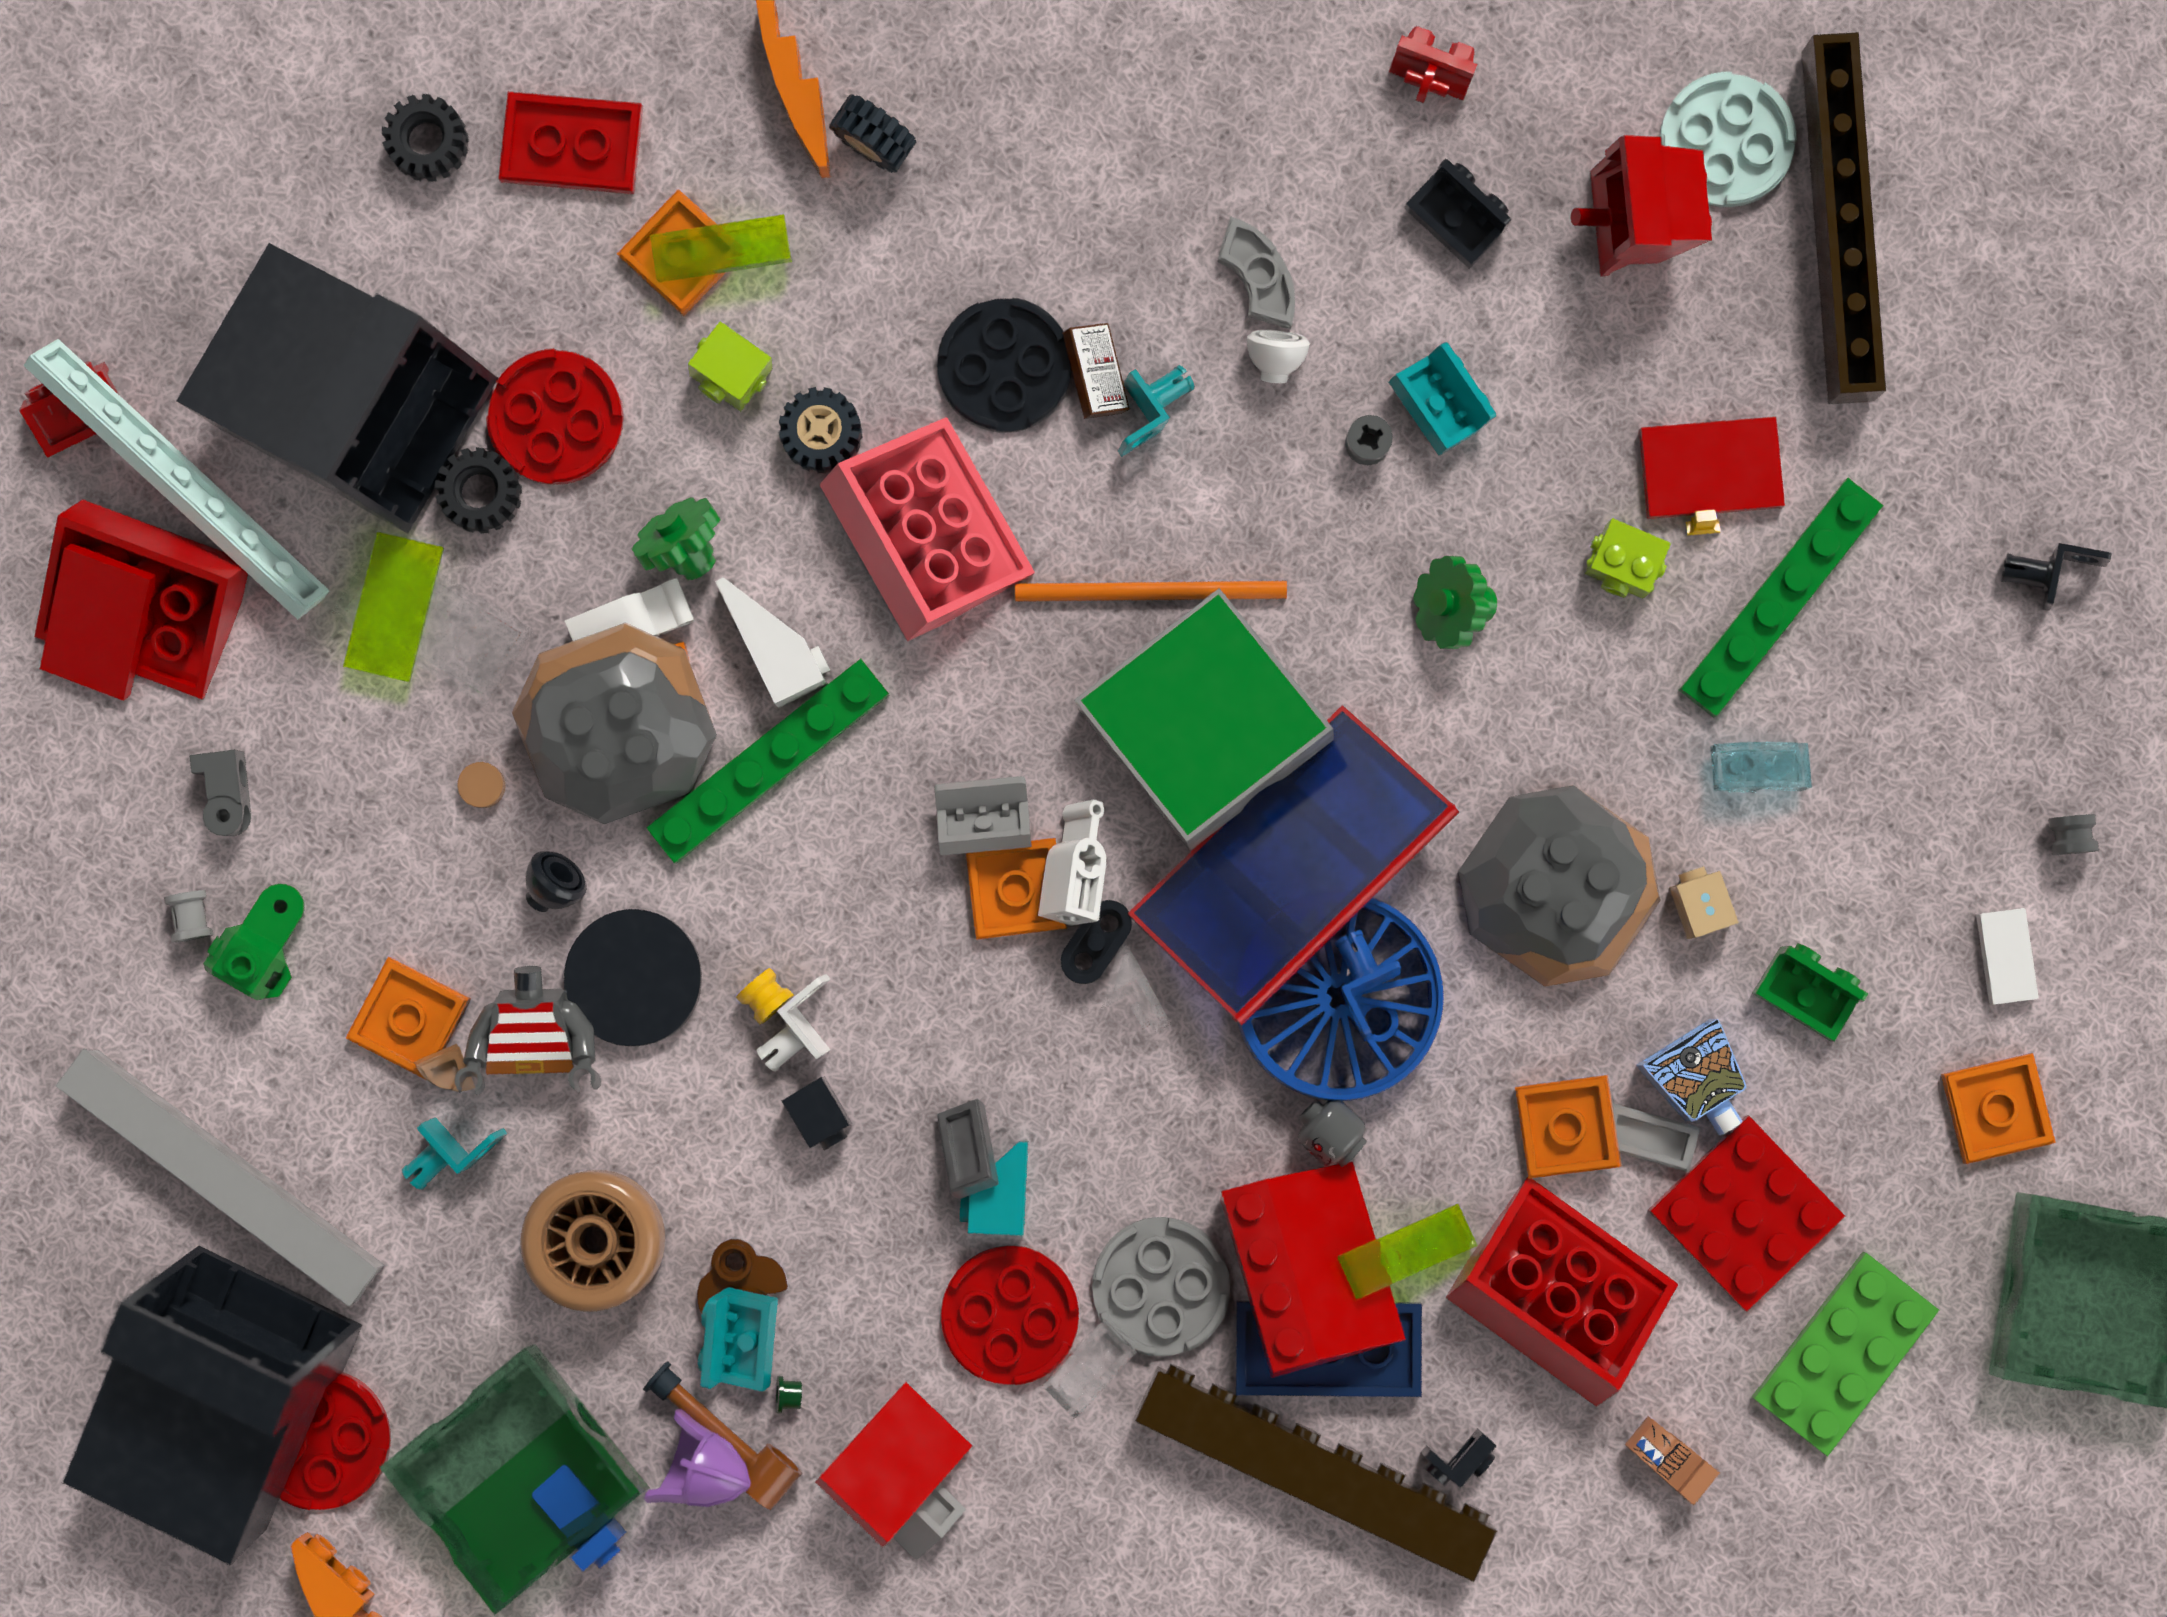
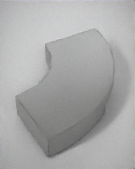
[1217,216,1295,329]

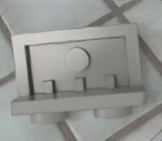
[934,776,1032,856]

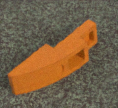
[291,1532,382,1617]

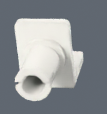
[757,974,830,1072]

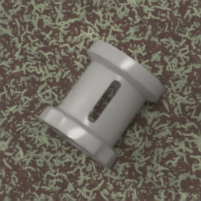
[164,890,213,943]

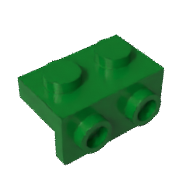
[1752,943,1868,1042]

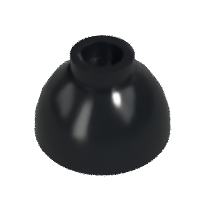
[525,851,587,912]

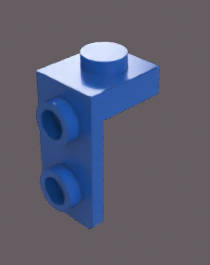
[532,1464,626,1571]

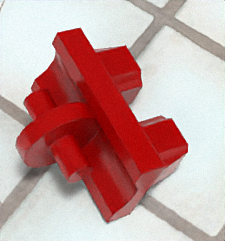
[1388,26,1478,104]

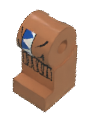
[1625,1416,1720,1505]

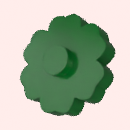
[632,497,721,580]
[1414,556,1497,649]

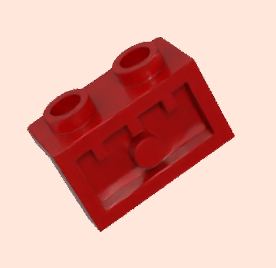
[19,361,120,458]

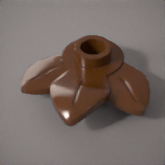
[697,1239,788,1314]

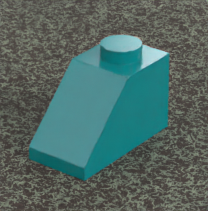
[960,1141,1029,1236]

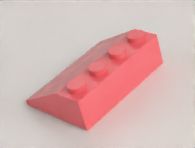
[819,417,1035,641]

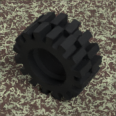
[382,94,469,182]
[435,447,522,534]

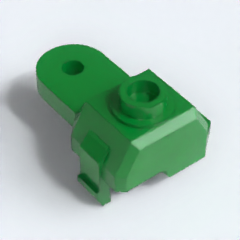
[203,884,305,1001]

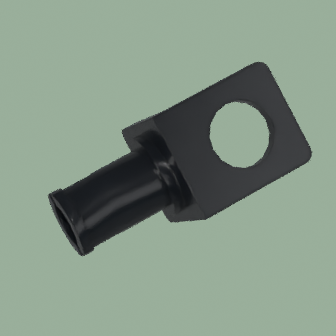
[2001,543,2112,611]

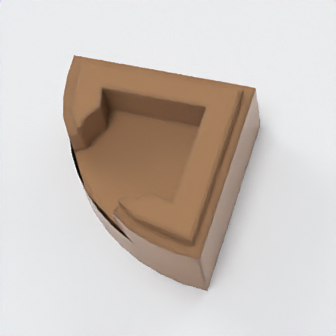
[414,1044,476,1092]

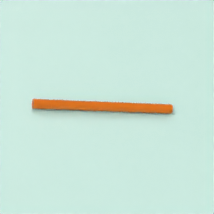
[1015,581,1287,602]

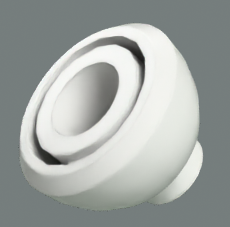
[1247,330,1310,383]

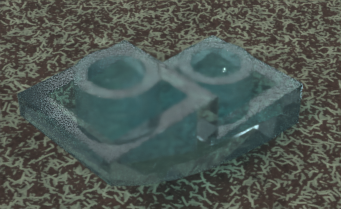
[1710,742,1812,793]

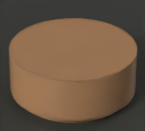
[457,762,506,808]

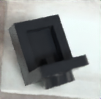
[1421,1428,1497,1488]

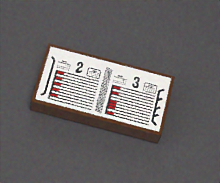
[1063,323,1130,419]

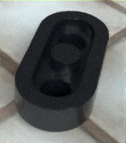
[1061,900,1132,984]

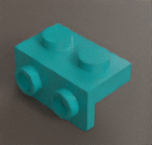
[1388,342,1496,456]
[698,1287,778,1392]

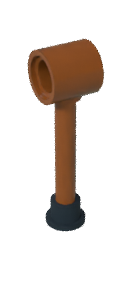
[643,1361,802,1510]

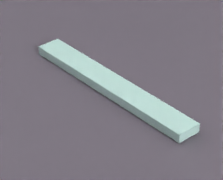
[23,339,329,620]

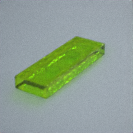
[650,214,792,283]
[1338,1204,1478,1300]

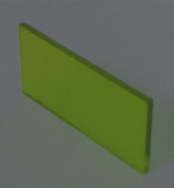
[343,532,444,683]

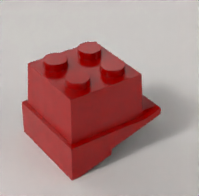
[1570,135,1712,277]

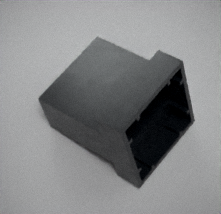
[176,243,498,534]
[62,1246,362,1565]

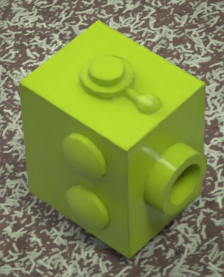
[688,321,772,412]
[1585,518,1671,599]

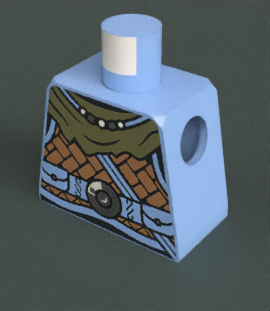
[1637,1019,1747,1135]

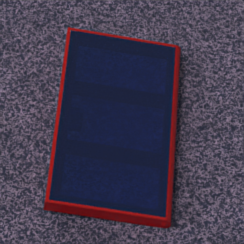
[1128,705,1459,1026]

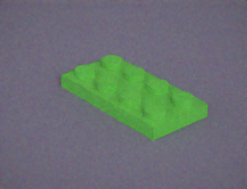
[1751,1252,1940,1456]

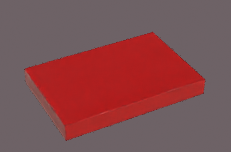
[499,92,643,194]
[1639,417,1785,519]
[40,543,157,701]
[815,1382,972,1547]

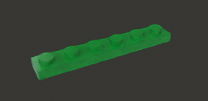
[1678,478,1884,718]
[646,658,890,864]

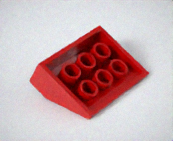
[34,499,248,699]
[1220,1161,1406,1378]
[1445,1177,1678,1407]

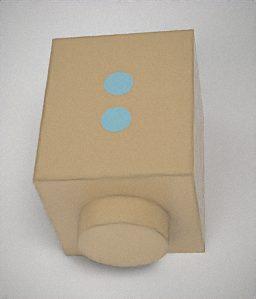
[1669,866,1739,939]

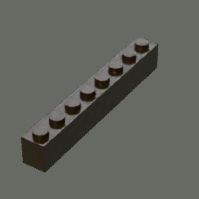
[1801,32,1886,404]
[1134,1363,1497,1582]

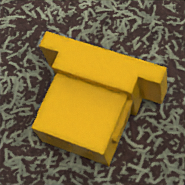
[1686,510,1720,536]

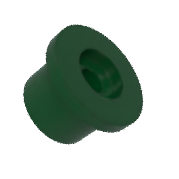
[775,1376,802,1414]

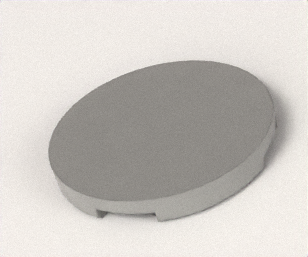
[1092,1217,1230,1356]

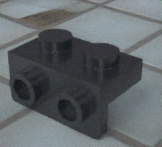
[1404,159,1511,269]

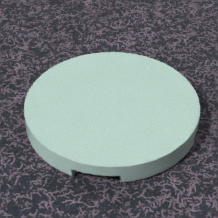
[1660,72,1797,207]

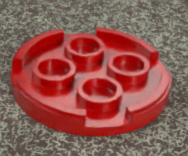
[486,349,624,485]
[941,1245,1079,1385]
[279,1373,391,1510]

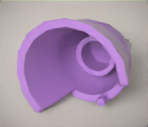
[644,1409,751,1507]

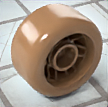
[520,1170,665,1312]

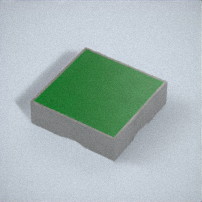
[1074,588,1334,851]

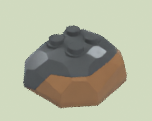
[512,622,717,824]
[1458,785,1661,987]

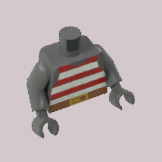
[455,966,602,1095]

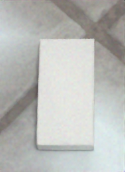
[1976,908,2039,1005]

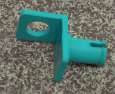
[1118,365,1195,457]
[402,1117,508,1190]

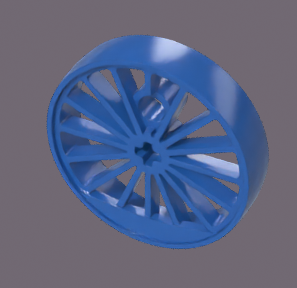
[1234,892,1444,1101]

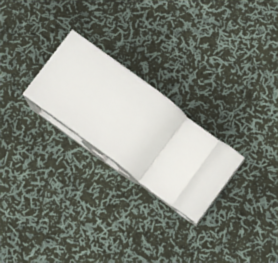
[565,578,695,641]
[1038,799,1106,926]

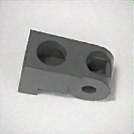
[189,750,251,837]

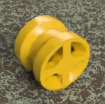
[736,968,794,1025]

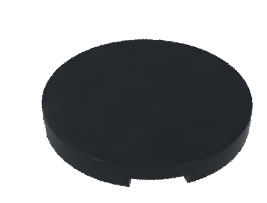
[937,297,1072,433]
[564,909,702,1046]

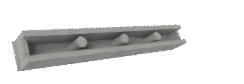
[56,1049,385,1307]

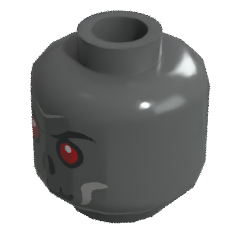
[1298,1099,1367,1167]

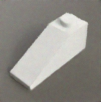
[715,577,830,708]

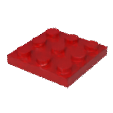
[1648,1115,1845,1312]

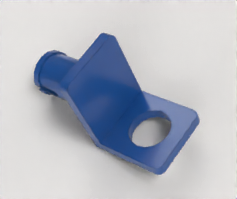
[1335,930,1401,1042]

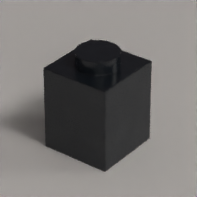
[782,1076,853,1151]

